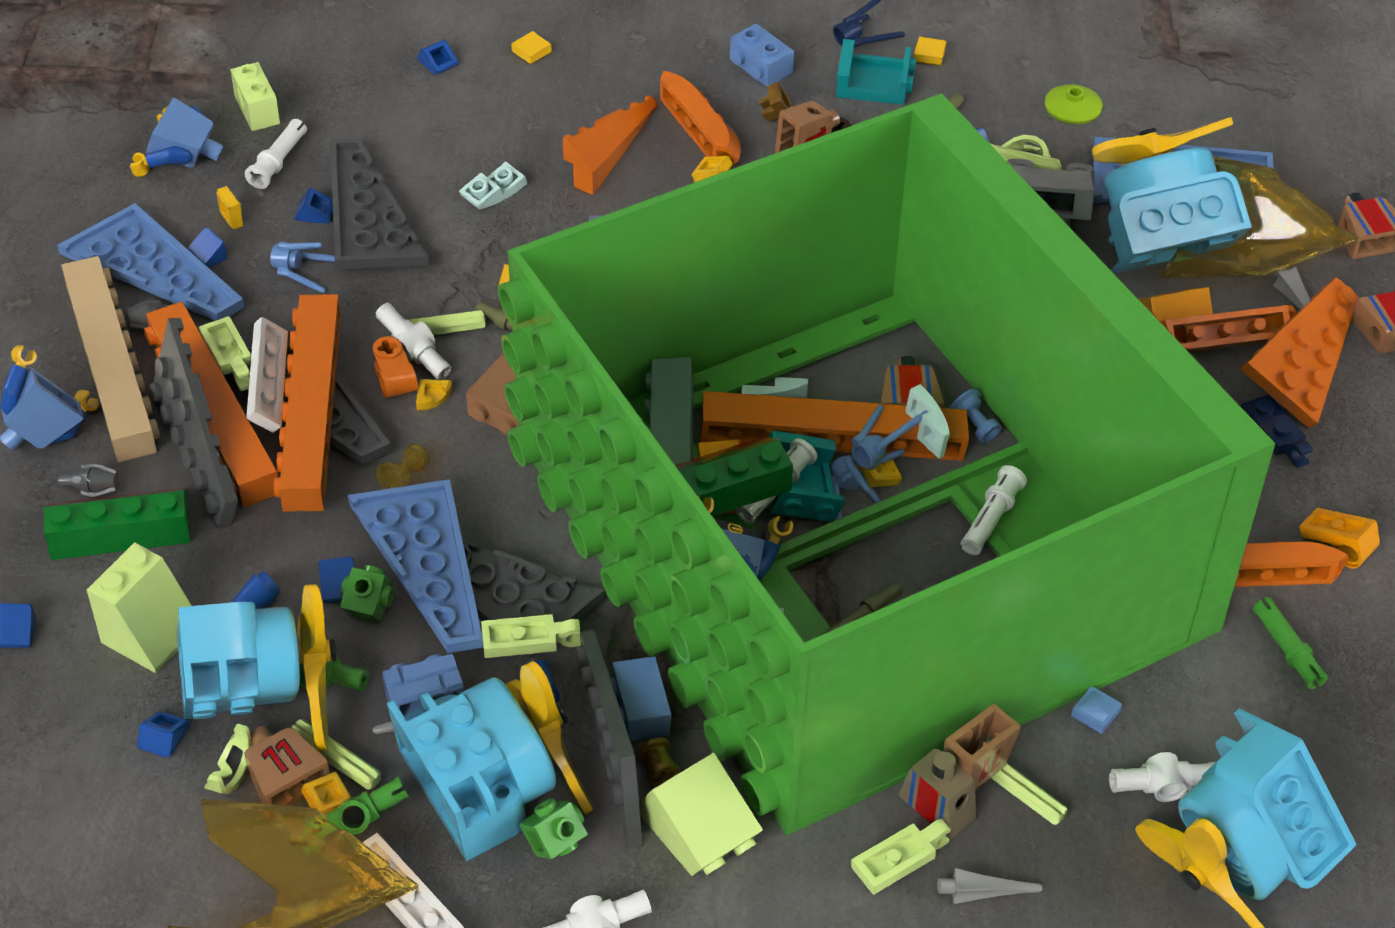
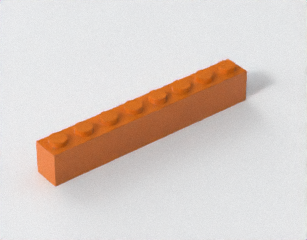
[274,294,341,512]
[144,301,278,508]
[700,391,969,461]

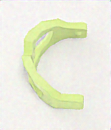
[1002,135,1051,157]
[204,724,252,794]

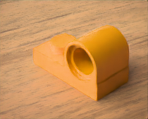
[1299,507,1380,569]

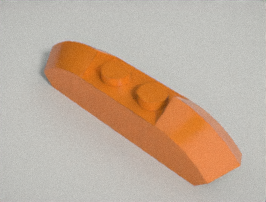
[660,71,741,166]
[1159,305,1297,352]
[1234,541,1350,587]

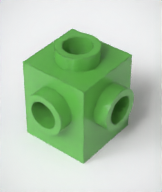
[340,565,395,623]
[519,798,588,859]

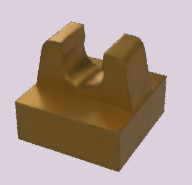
[759,81,792,122]

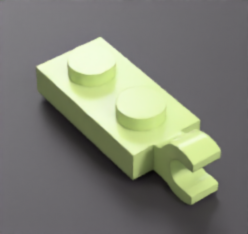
[199,316,251,391]
[481,614,581,658]
[851,818,951,895]

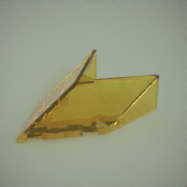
[1161,149,1358,278]
[168,799,419,928]

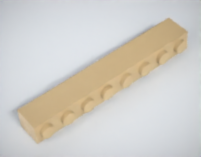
[61,256,160,463]

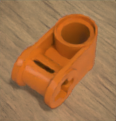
[373,336,418,399]

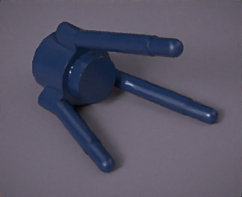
[833,0,905,48]

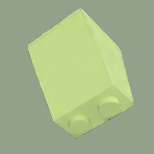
[87,543,192,673]
[639,753,763,876]

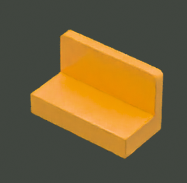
[1138,287,1213,321]

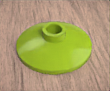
[1045,84,1103,124]

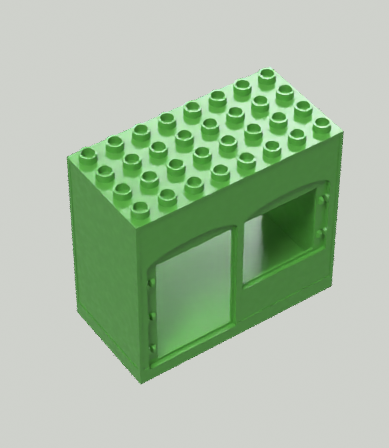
[498,93,1275,836]

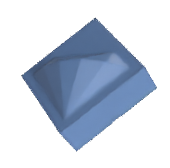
[1071,686,1122,734]

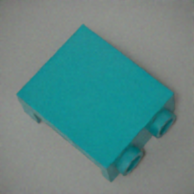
[836,39,916,105]
[769,430,845,522]

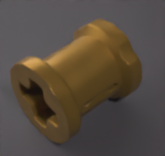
[638,737,681,787]

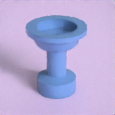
[950,388,1002,444]

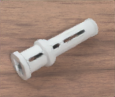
[245,119,307,189]
[736,438,817,524]
[960,465,1027,555]

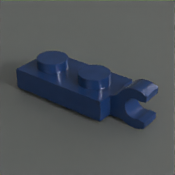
[1241,394,1313,468]

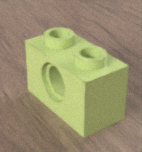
[230,62,280,131]

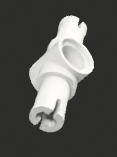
[376,302,452,380]
[1109,752,1215,802]
[543,889,652,928]

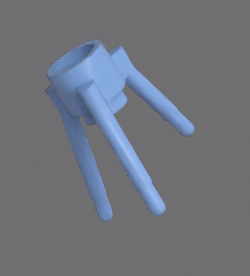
[270,242,335,294]
[852,405,928,470]
[831,455,881,521]

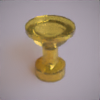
[376,443,430,489]

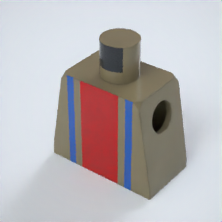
[899,749,976,840]

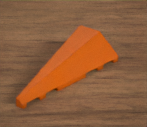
[563,95,658,195]

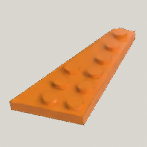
[1239,277,1359,428]

